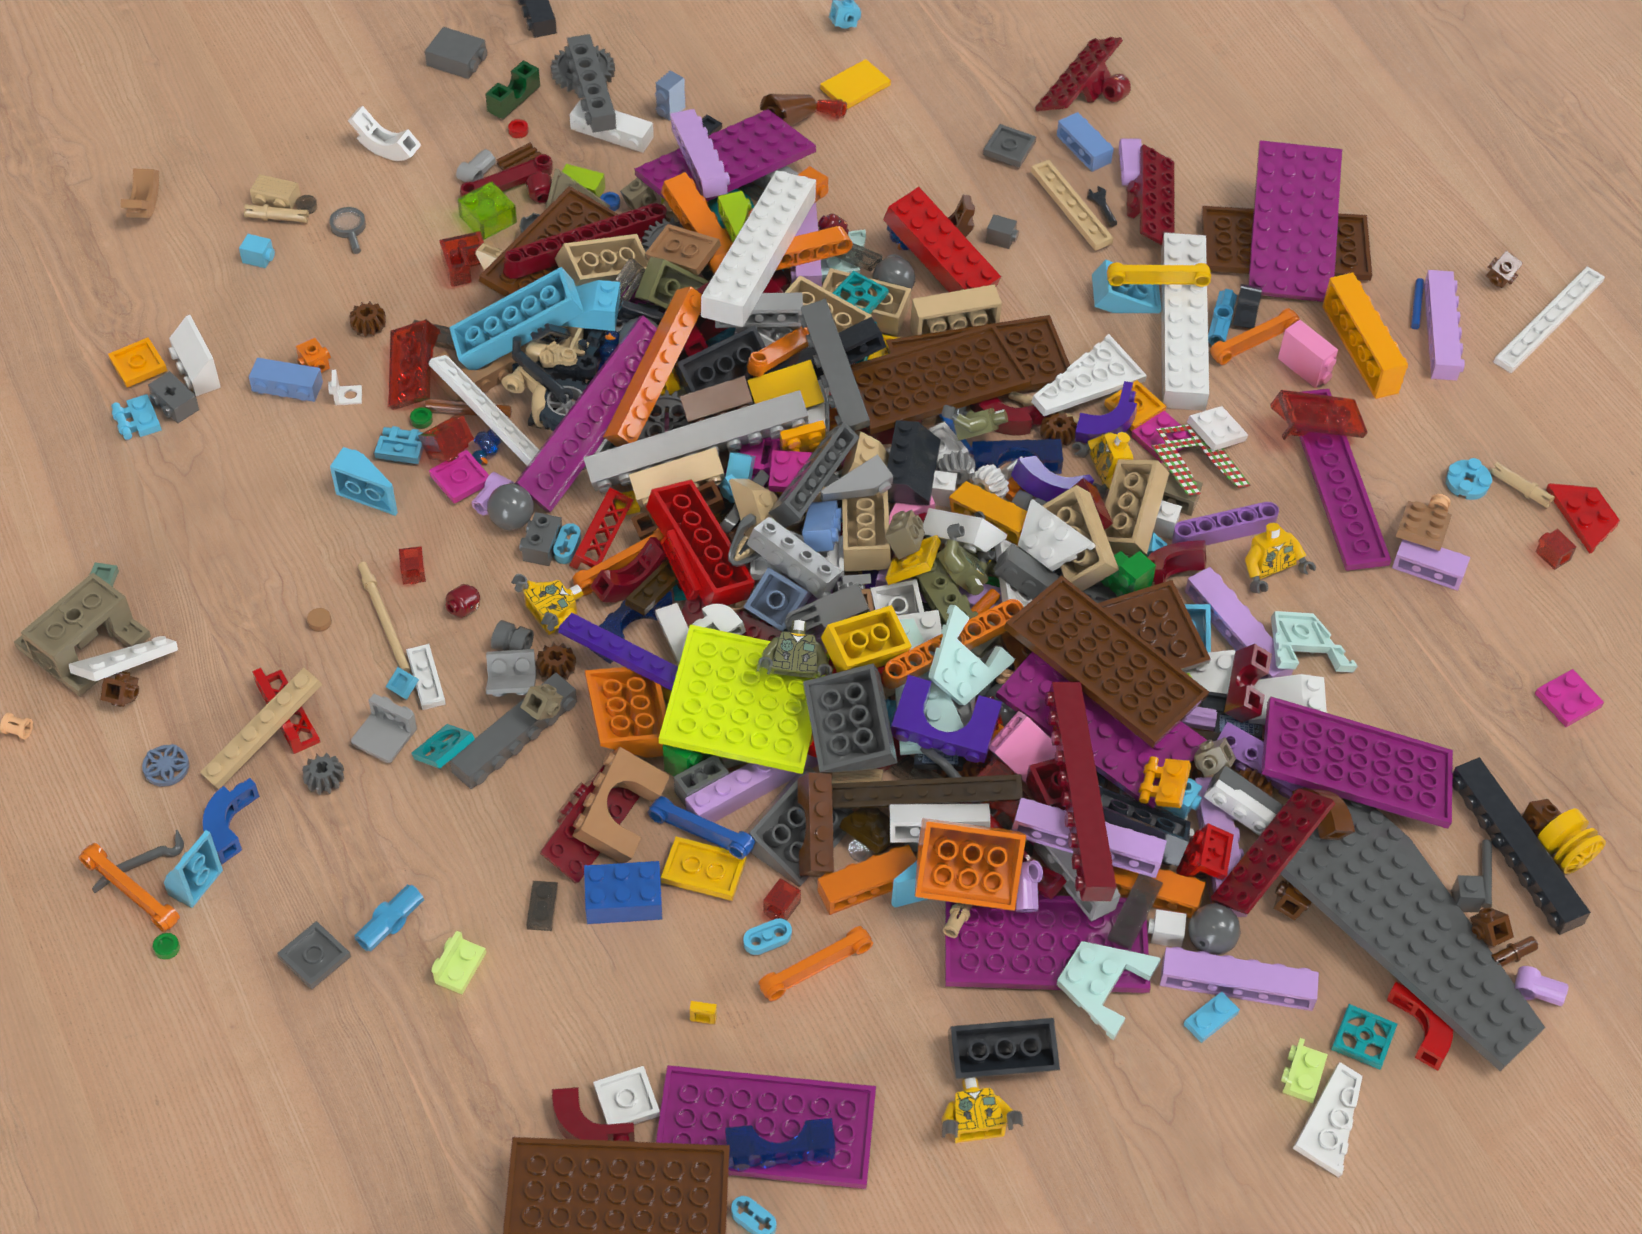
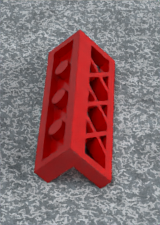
[569,487,634,570]
[252,668,321,754]

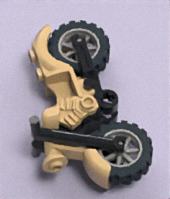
[501,301,627,431]

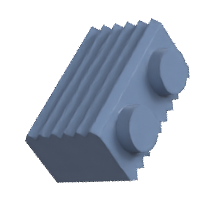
[655,71,686,121]

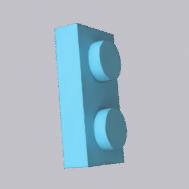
[1184,992,1240,1043]

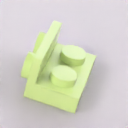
[432,931,486,994]
[1281,1038,1328,1103]

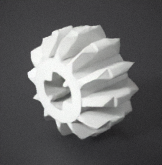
[972,464,1009,499]

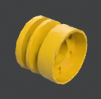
[1538,808,1606,874]

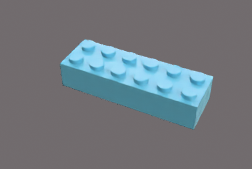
[449,267,584,370]

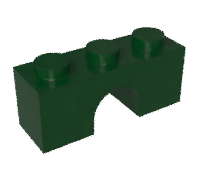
[485,60,540,120]

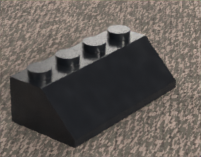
[887,420,941,506]
[1099,786,1191,867]
[948,1018,1060,1079]

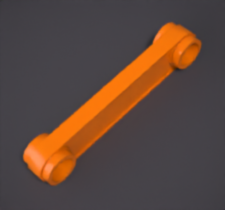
[1210,308,1300,365]
[747,326,809,377]
[572,528,664,596]
[78,843,180,932]
[758,926,873,1001]

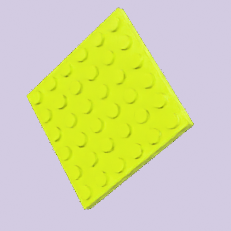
[658,624,830,774]

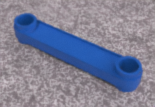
[648,796,755,859]

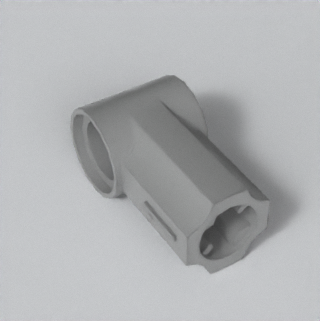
[456,149,496,182]

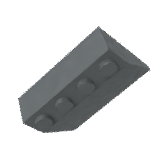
[803,664,898,773]
[745,766,854,887]

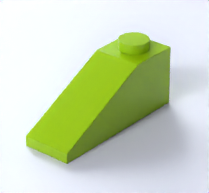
[718,191,751,242]

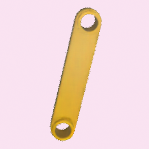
[1107,262,1211,287]

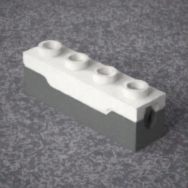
[1203,765,1284,836]

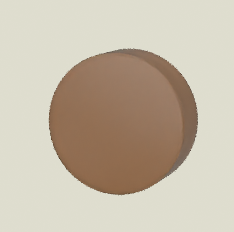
[307,608,332,632]

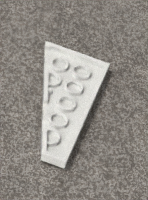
[1031,334,1147,416]

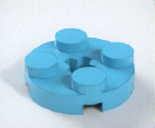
[1445,458,1492,500]

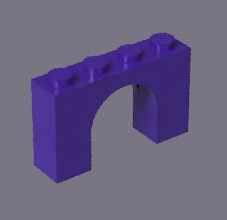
[891,675,1002,763]

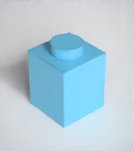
[239,234,275,269]
[726,452,756,480]

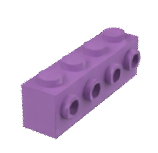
[1217,722,1304,799]

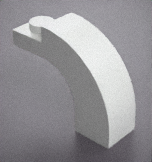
[348,106,421,161]

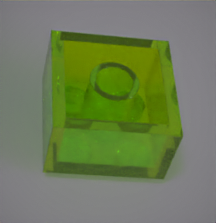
[457,181,517,240]

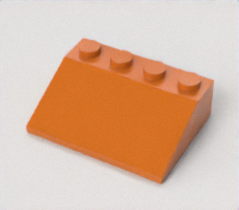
[585,667,666,757]
[914,818,1026,911]

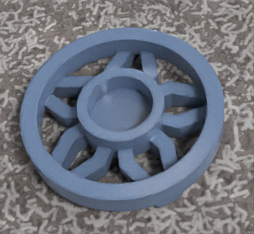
[142,744,189,786]

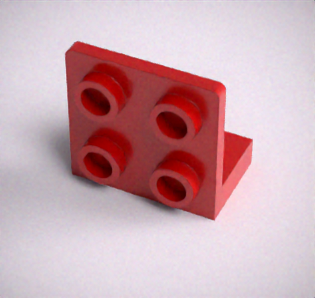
[1176,823,1234,880]

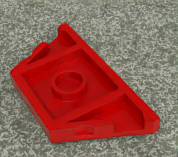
[1546,483,1620,554]

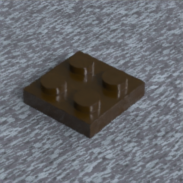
[839,808,896,855]

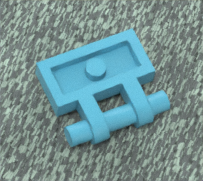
[111,394,162,440]
[374,426,428,464]

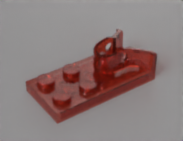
[388,319,441,410]
[1270,390,1368,440]

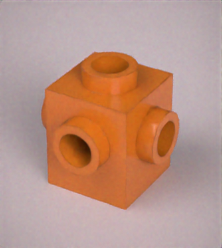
[296,338,331,373]

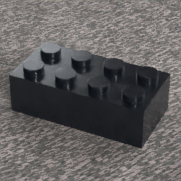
[674,325,766,394]

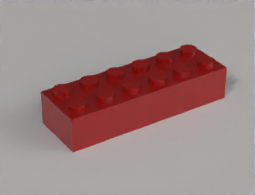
[883,187,1002,292]
[646,479,755,606]

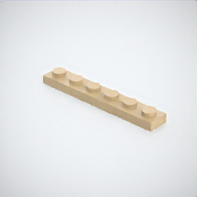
[1031,160,1113,251]
[200,668,323,790]

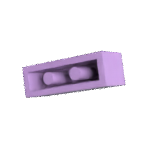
[1392,539,1470,591]

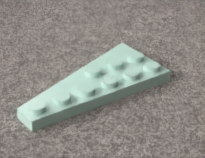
[894,618,964,755]

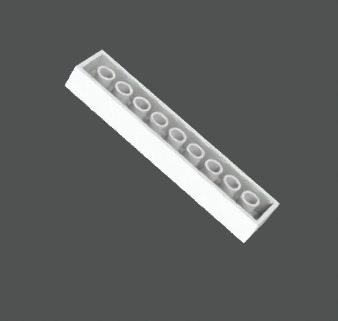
[701,170,816,327]
[1161,233,1209,411]

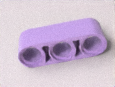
[1119,138,1142,186]

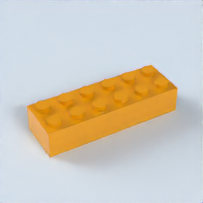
[1322,273,1408,399]

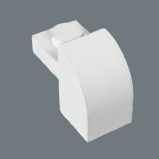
[688,604,746,635]

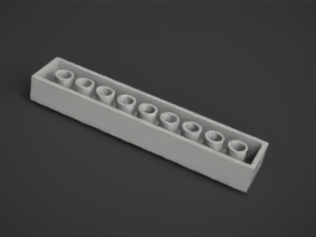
[584,390,809,493]

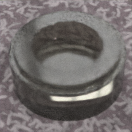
[296,195,317,214]

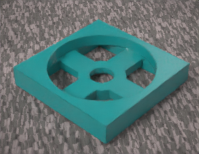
[833,271,889,314]
[411,724,475,768]
[1331,1004,1398,1070]

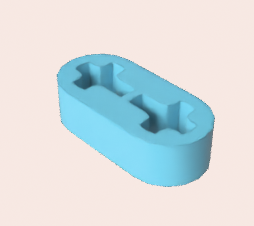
[553,523,581,564]
[731,1196,776,1234]

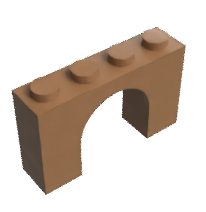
[427,346,526,401]
[572,747,670,863]

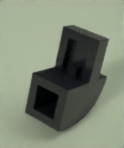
[1233,284,1262,329]

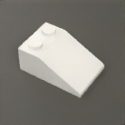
[1249,674,1327,725]

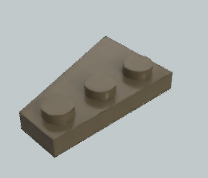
[546,168,610,209]

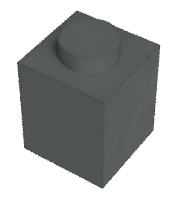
[986,214,1019,249]
[1451,875,1486,913]

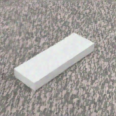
[406,644,446,710]

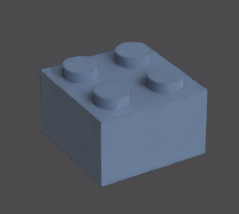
[744,567,812,632]

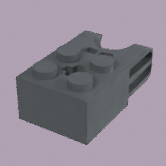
[785,582,870,636]

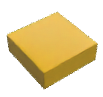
[613,490,640,516]
[690,1001,717,1024]

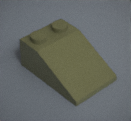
[635,257,709,311]

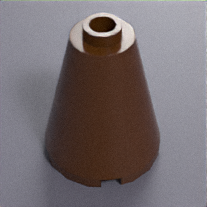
[760,94,817,127]

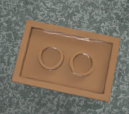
[645,224,721,275]
[1396,501,1452,551]

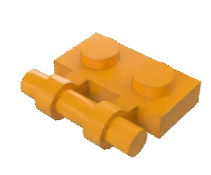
[1139,756,1191,808]

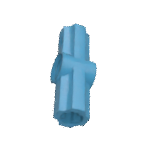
[1208,289,1237,346]
[354,884,424,952]

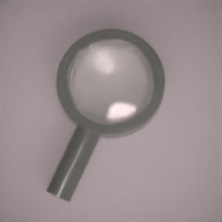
[329,207,366,254]

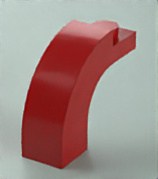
[1386,982,1453,1071]

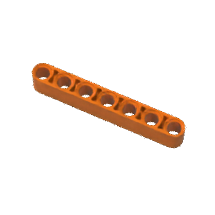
[709,226,853,274]
[881,599,1024,689]

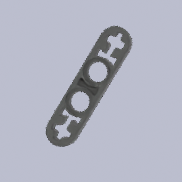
[720,469,770,534]

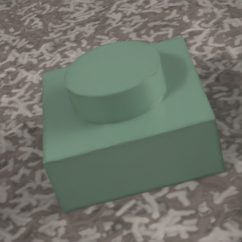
[90,562,119,587]

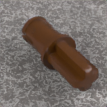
[1491,936,1539,967]

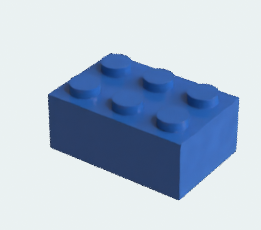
[584,861,663,924]

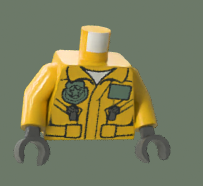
[1072,432,1133,499]
[1245,523,1316,594]
[511,574,583,635]
[942,1078,1024,1143]

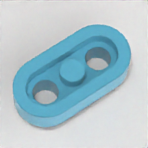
[743,919,792,955]

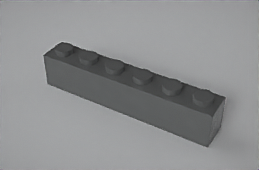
[798,299,870,431]
[450,673,577,790]

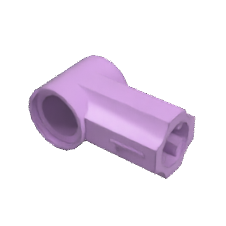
[472,472,514,516]
[1181,707,1217,731]
[1016,860,1043,912]
[1515,966,1568,1006]

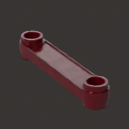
[460,154,553,205]

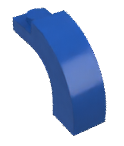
[203,778,260,864]

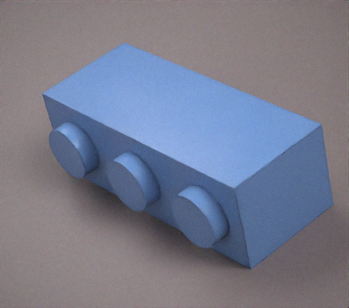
[1056,112,1114,172]
[249,358,323,402]
[802,500,843,552]

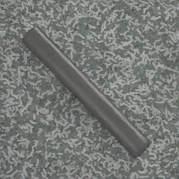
[1482,840,1492,908]

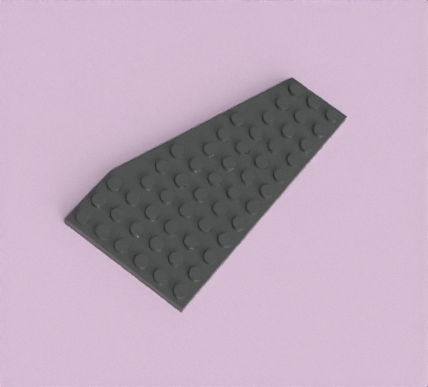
[1280,798,1545,1072]

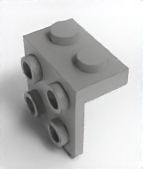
[351,694,417,763]

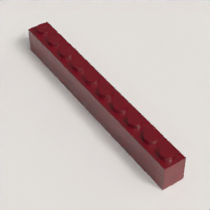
[1045,682,1117,901]

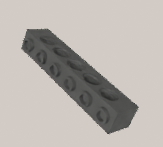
[564,34,616,133]
[768,422,859,528]

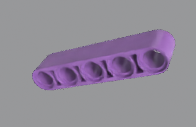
[1172,502,1279,546]

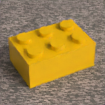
[821,605,912,673]

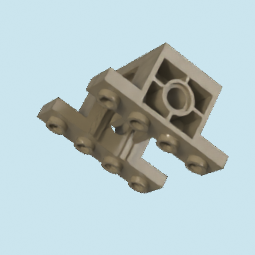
[14,573,151,696]

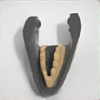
[728,514,761,567]

